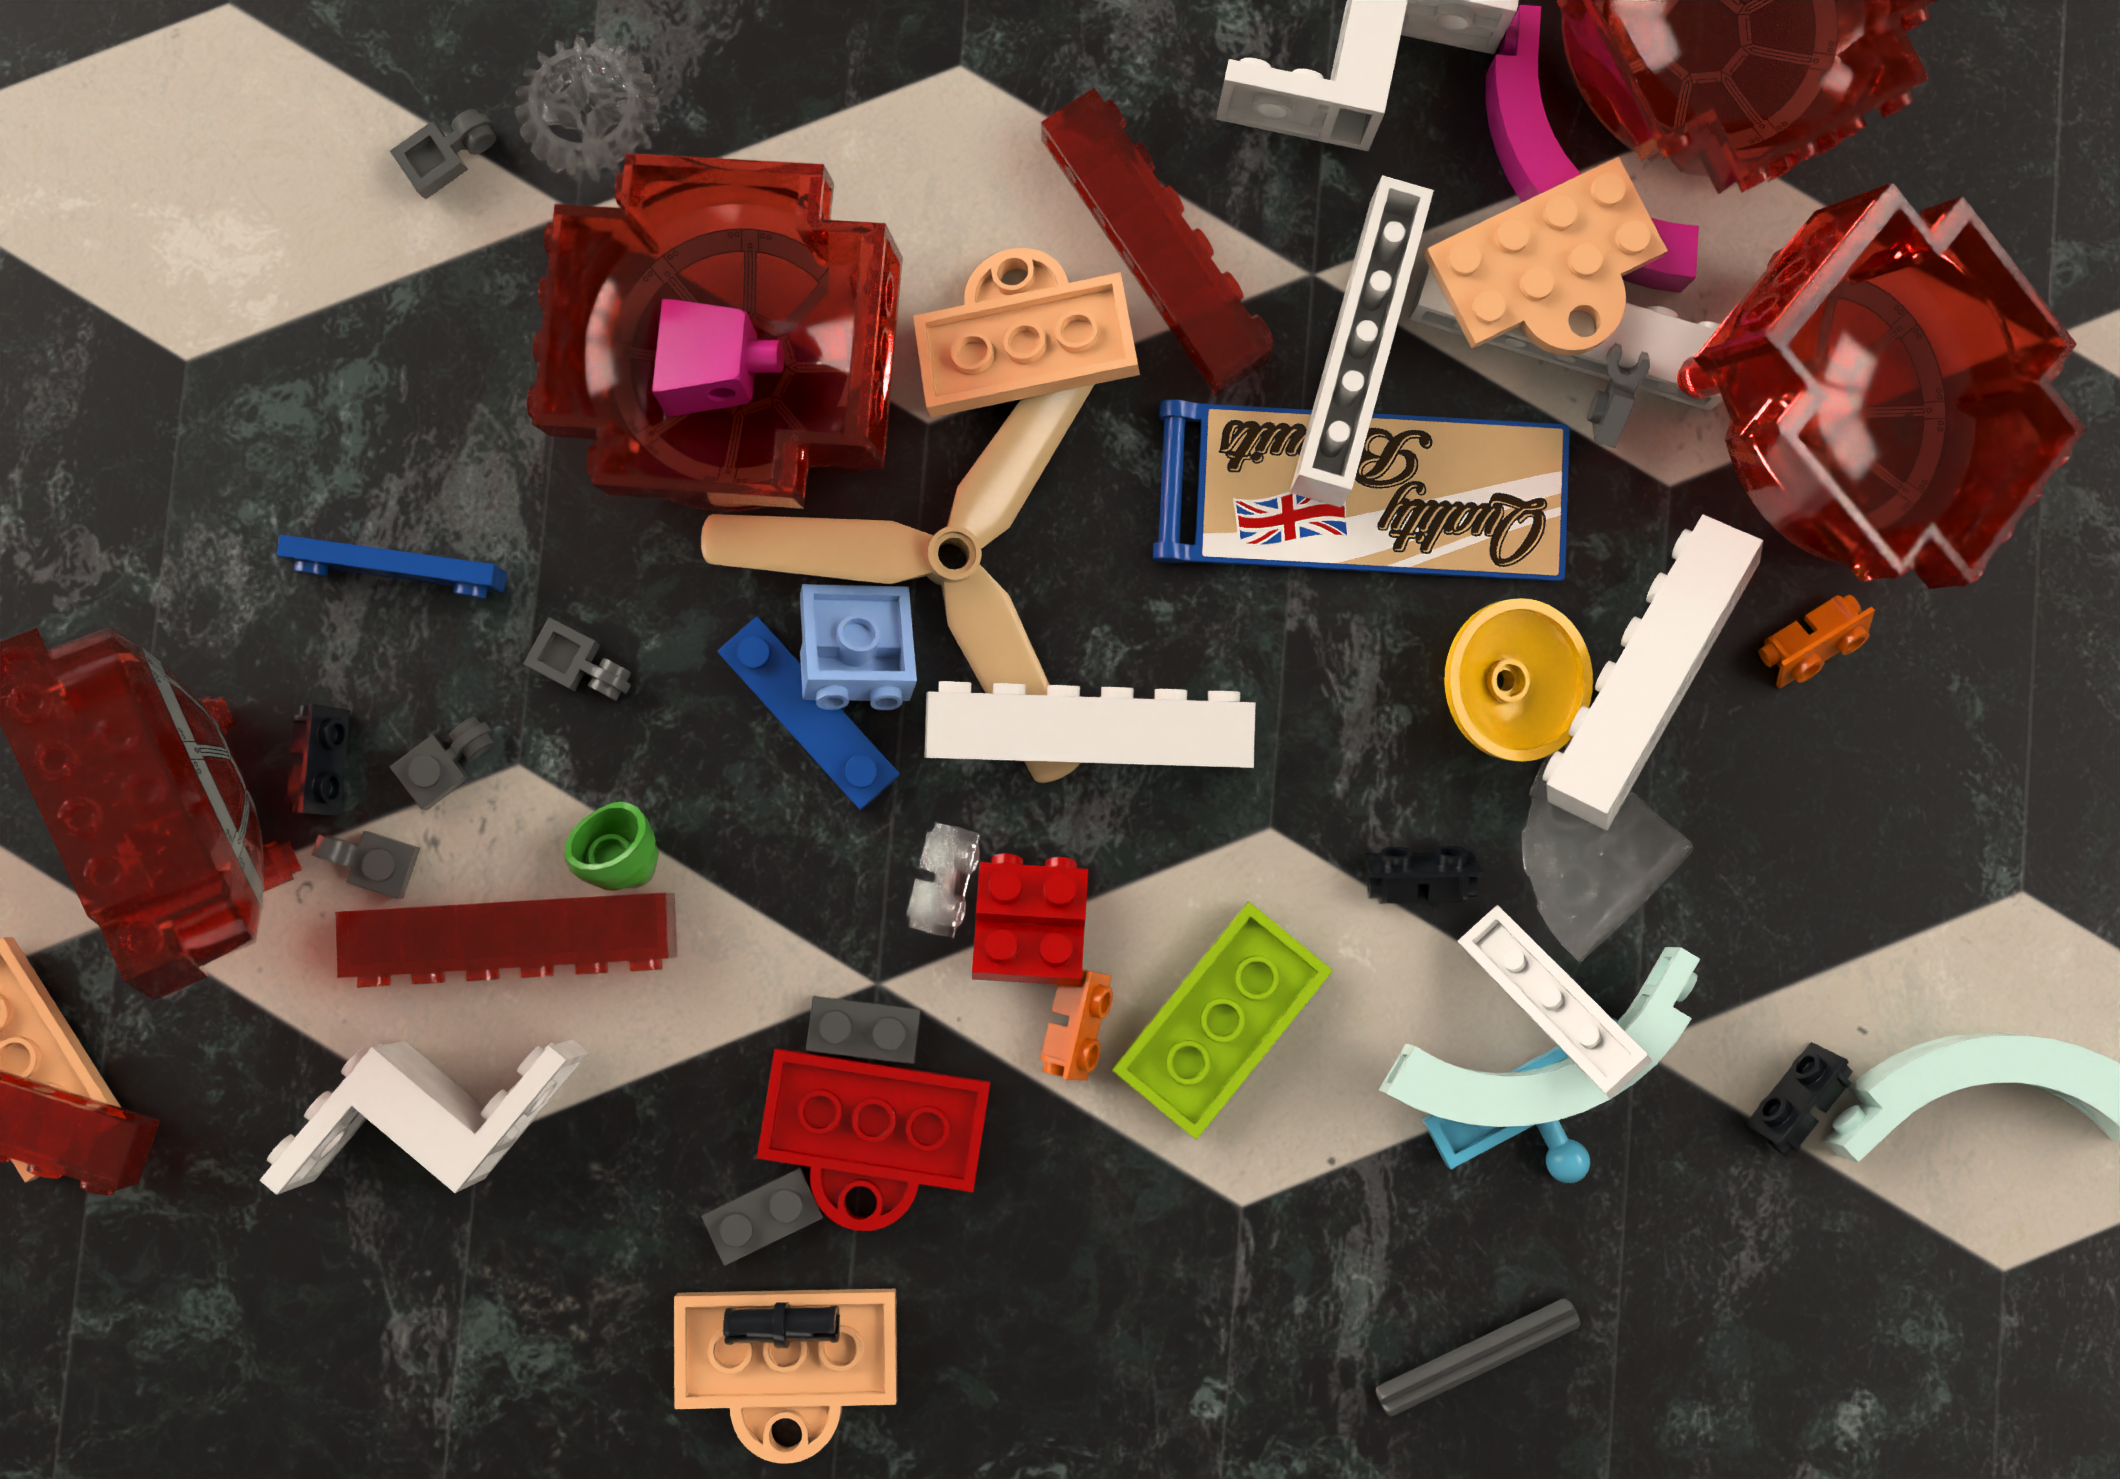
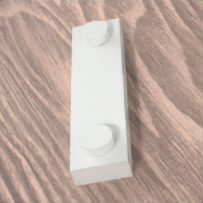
[1458,905,1652,1099]

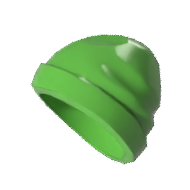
[564,802,659,891]

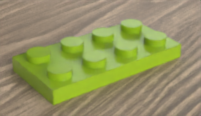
[1111,901,1334,1140]

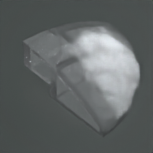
[1522,741,1695,963]

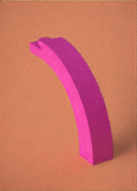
[1485,5,1699,293]

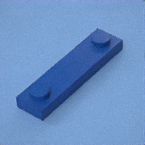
[276,534,508,600]
[717,616,901,811]

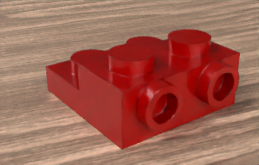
[972,854,1088,986]

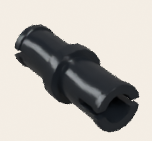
[723,1302,840,1348]

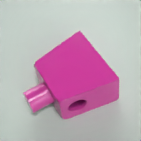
[652,299,784,416]

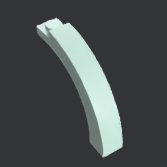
[1379,947,1700,1127]
[1824,1032,2120,1162]

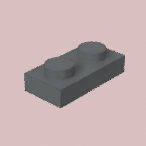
[806,995,921,1064]
[701,1166,825,1266]

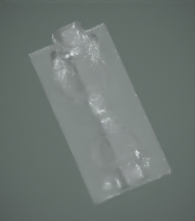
[906,822,980,938]

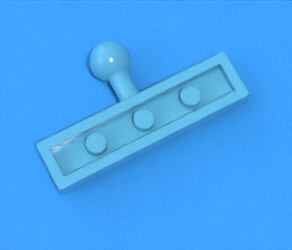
[1421,1018,1618,1183]

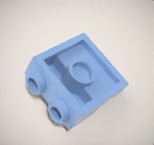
[800,584,917,710]

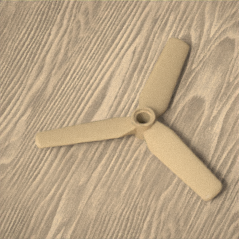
[701,384,1095,783]

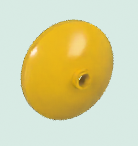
[1444,598,1593,761]

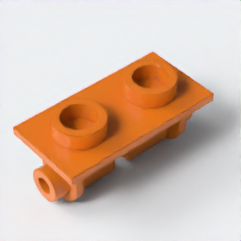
[1758,594,1875,689]
[1040,969,1113,1081]

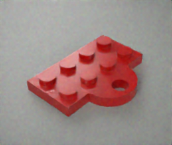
[756,1048,991,1231]

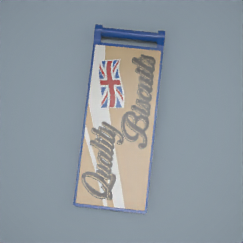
[1152,400,1570,582]

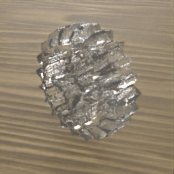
[515,35,660,182]

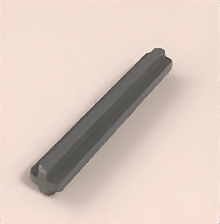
[1376,1299,1581,1416]

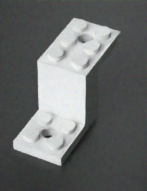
[1216,0,1519,151]
[260,1039,589,1195]

